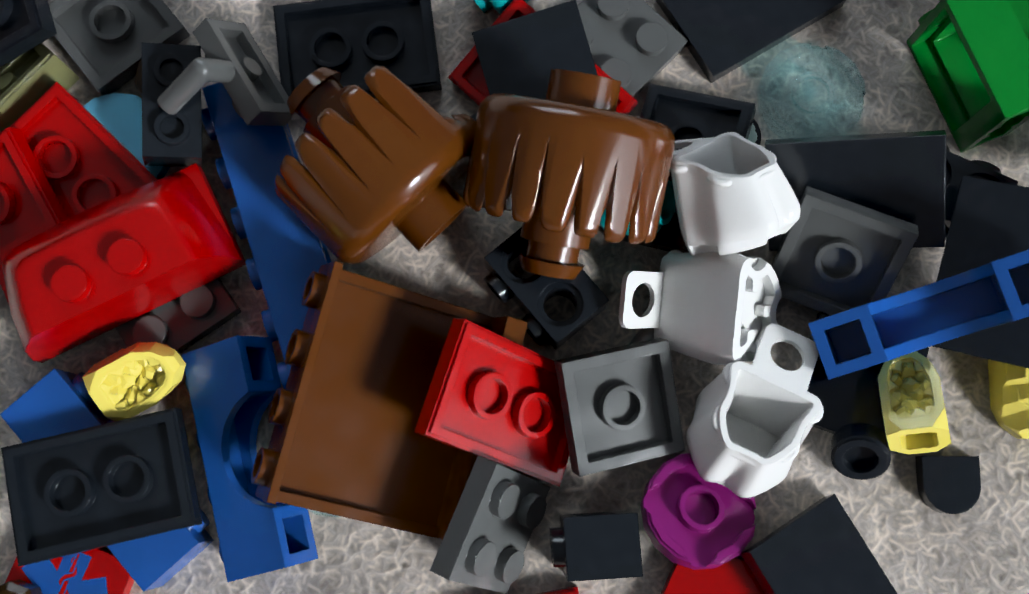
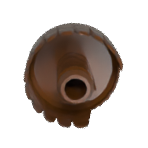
[275,65,476,264]
[463,69,675,280]

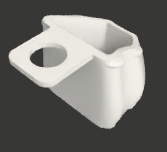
[670,132,801,256]
[619,250,782,365]
[686,324,824,498]

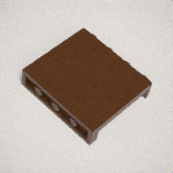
[251,261,528,540]

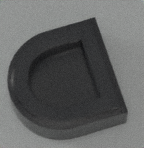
[915,456,981,514]

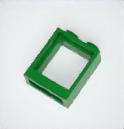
[906,0,1029,153]

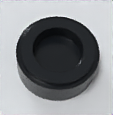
[831,423,891,480]

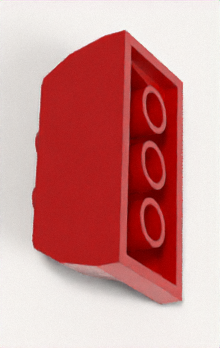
[0,163,246,363]

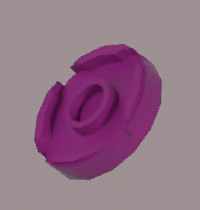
[640,453,756,570]

